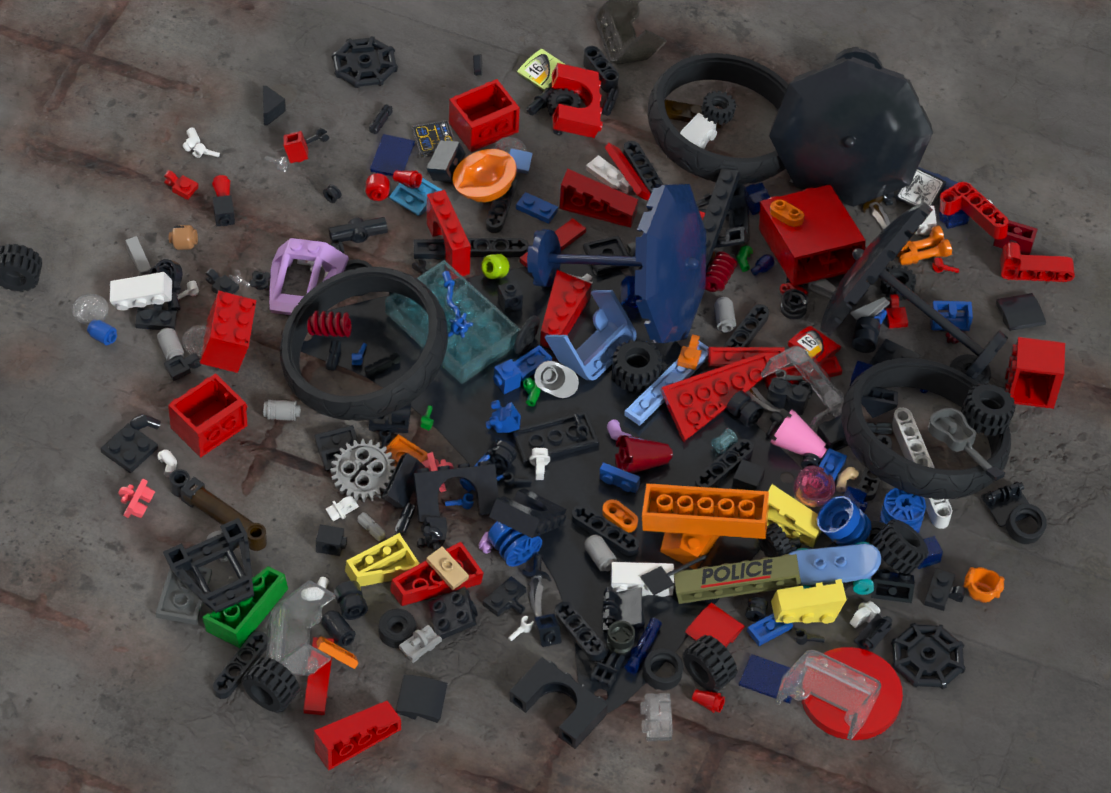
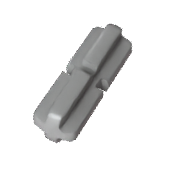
[357,512,386,541]

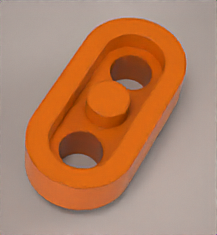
[770,200,804,227]
[602,499,638,532]

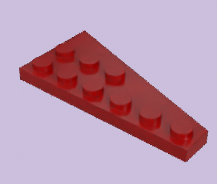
[660,352,774,442]

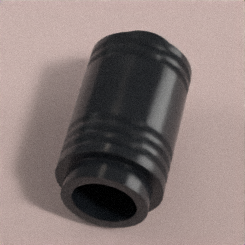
[321,610,356,646]

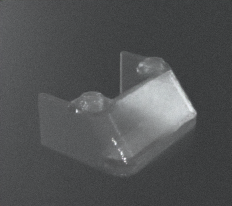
[761,346,845,431]
[266,580,336,676]
[775,650,881,740]

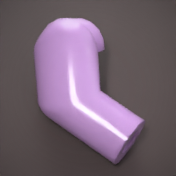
[607,419,631,440]
[479,531,493,554]

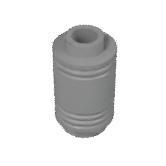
[714,297,736,332]
[157,328,184,361]
[263,400,301,421]
[584,535,617,571]

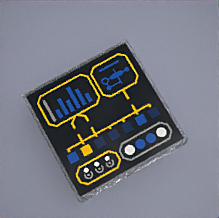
[412,120,455,158]

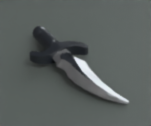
[522,553,551,617]

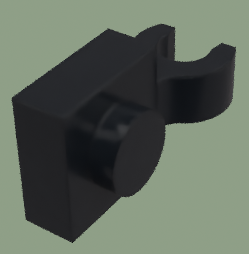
[206,268,239,294]
[164,353,201,381]

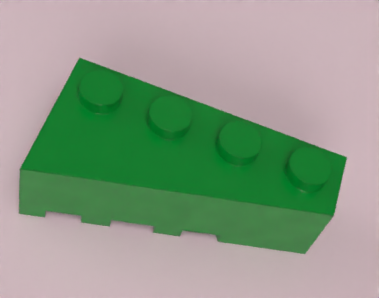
[202,566,288,648]

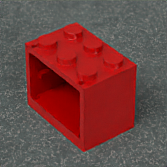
[449,79,520,153]
[200,290,256,373]
[1004,337,1065,409]
[168,373,248,458]

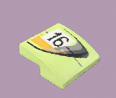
[517,49,566,91]

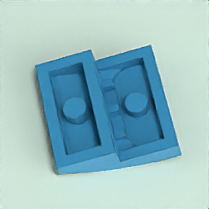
[389,178,442,216]

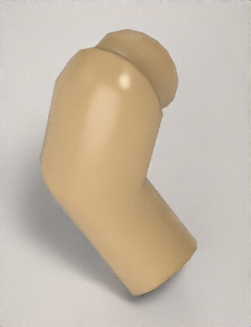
[836,467,859,492]

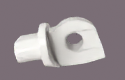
[529,448,550,480]
[326,496,359,521]
[850,601,880,628]

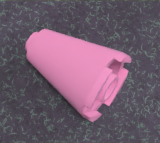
[770,409,827,459]

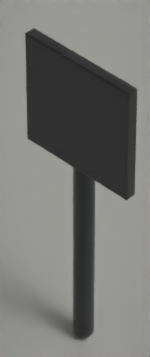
[640,555,706,596]

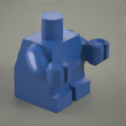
[486,400,521,433]

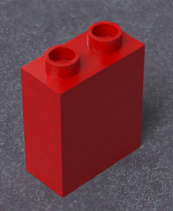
[759,185,866,286]

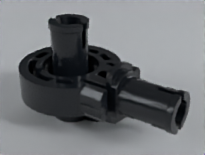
[149,259,183,312]

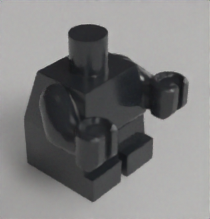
[417,517,447,552]

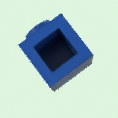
[493,359,521,394]

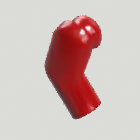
[779,283,808,295]

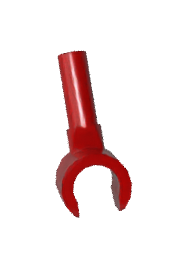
[932,258,959,273]

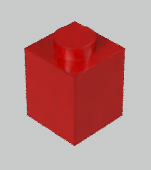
[284,131,308,163]

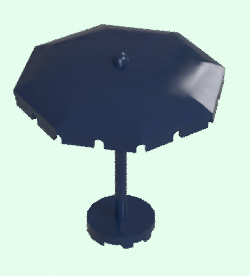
[527,184,707,343]

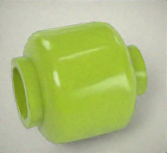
[481,254,510,279]

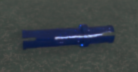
[625,618,662,674]

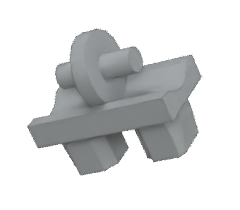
[399,625,442,663]

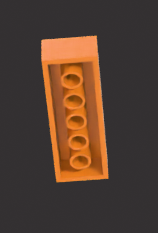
[642,484,769,539]

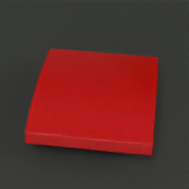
[685,602,745,647]

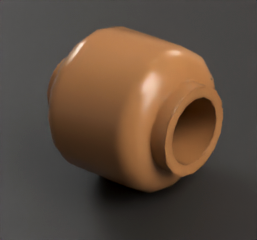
[169,225,198,250]

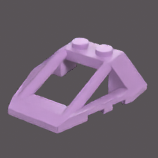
[269,238,349,315]

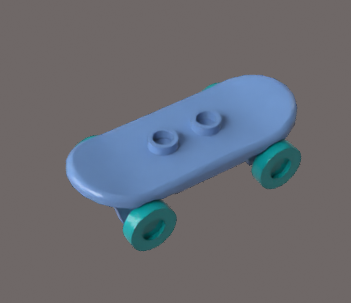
[788,542,881,595]

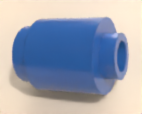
[87,320,117,345]

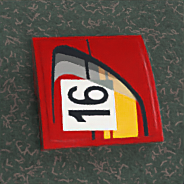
[788,326,841,367]

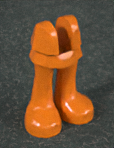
[897,225,952,265]

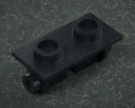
[854,613,892,652]

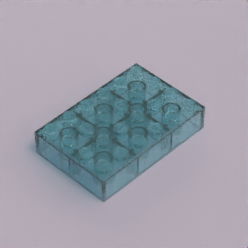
[385,260,520,384]

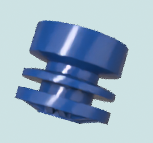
[879,488,926,533]
[817,496,871,546]
[488,521,542,567]

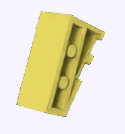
[767,484,821,548]
[345,533,420,587]
[771,579,847,624]

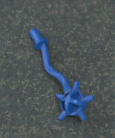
[442,271,473,338]

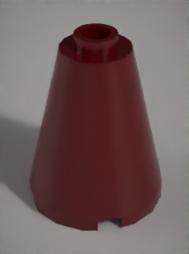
[615,435,673,474]

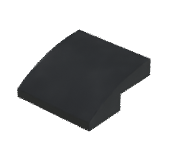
[996,293,1046,331]
[314,425,364,471]
[396,675,448,723]

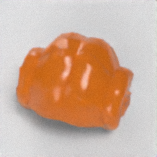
[963,567,1005,603]

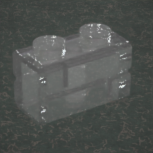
[640,693,673,741]

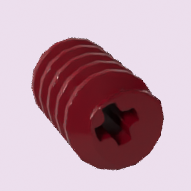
[705,251,737,292]
[307,311,352,337]

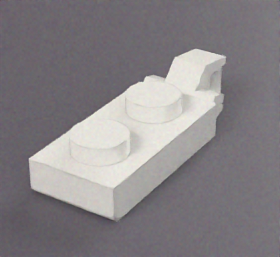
[586,155,632,194]

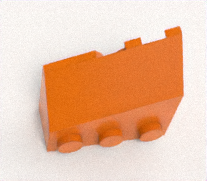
[660,532,720,569]

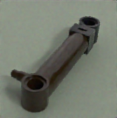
[169,469,267,551]

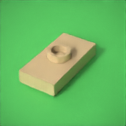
[426,547,469,590]

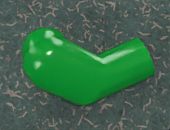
[736,245,753,272]
[523,378,541,407]

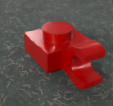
[164,170,198,200]
[886,294,908,328]

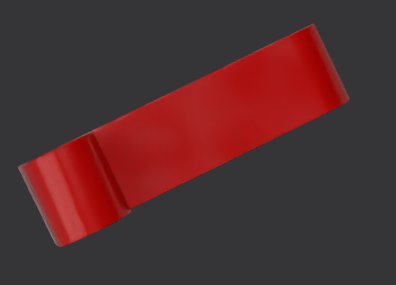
[940,182,1008,240]
[1000,242,1075,282]

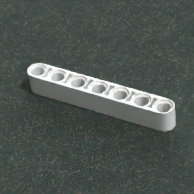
[892,408,952,529]

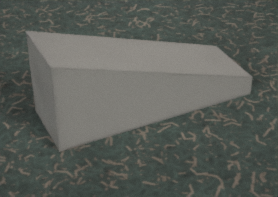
[125,236,151,275]
[808,279,836,299]
[850,297,890,320]

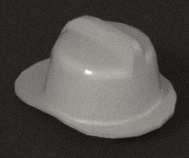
[534,361,579,398]

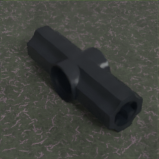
[328,217,388,243]

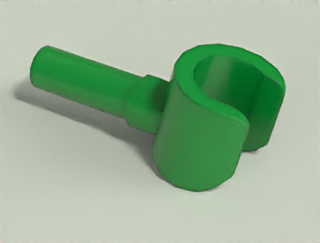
[420,406,434,431]

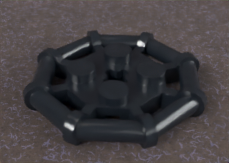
[331,36,398,88]
[891,623,966,689]

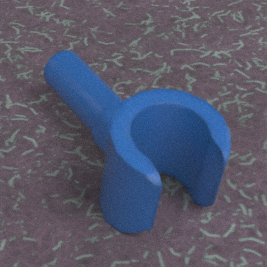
[352,343,367,365]
[445,493,474,510]

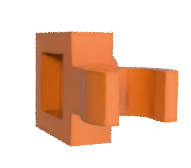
[677,334,702,370]

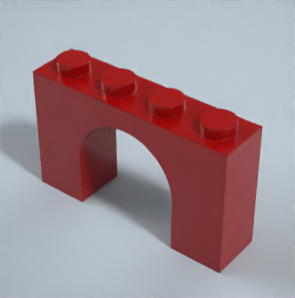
[551,63,603,138]
[427,190,471,279]

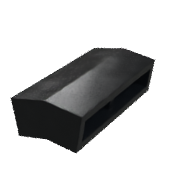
[382,453,425,509]

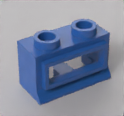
[930,301,973,331]

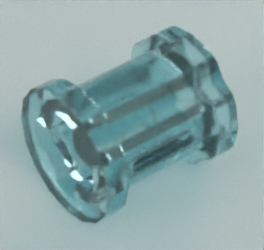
[711,428,738,454]

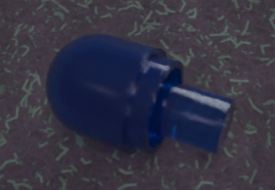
[751,254,775,276]

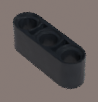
[583,46,619,93]

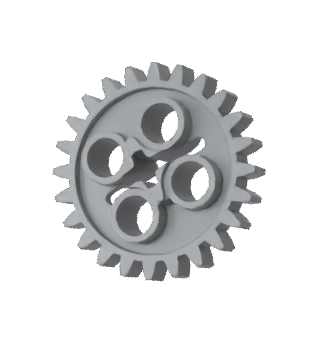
[330,439,396,502]

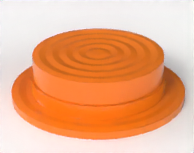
[453,149,517,202]

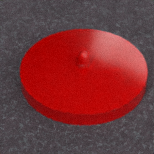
[801,647,903,740]

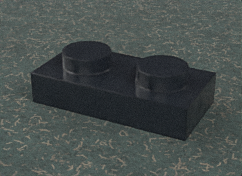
[414,239,446,259]

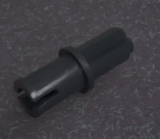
[526,87,554,116]

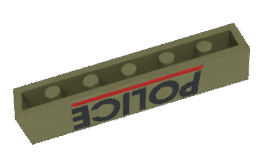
[674,554,802,604]

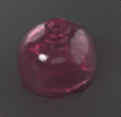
[794,466,835,507]

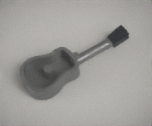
[928,408,1005,481]

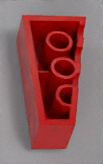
[559,168,638,228]
[540,270,592,350]
[390,541,484,606]
[314,701,401,771]

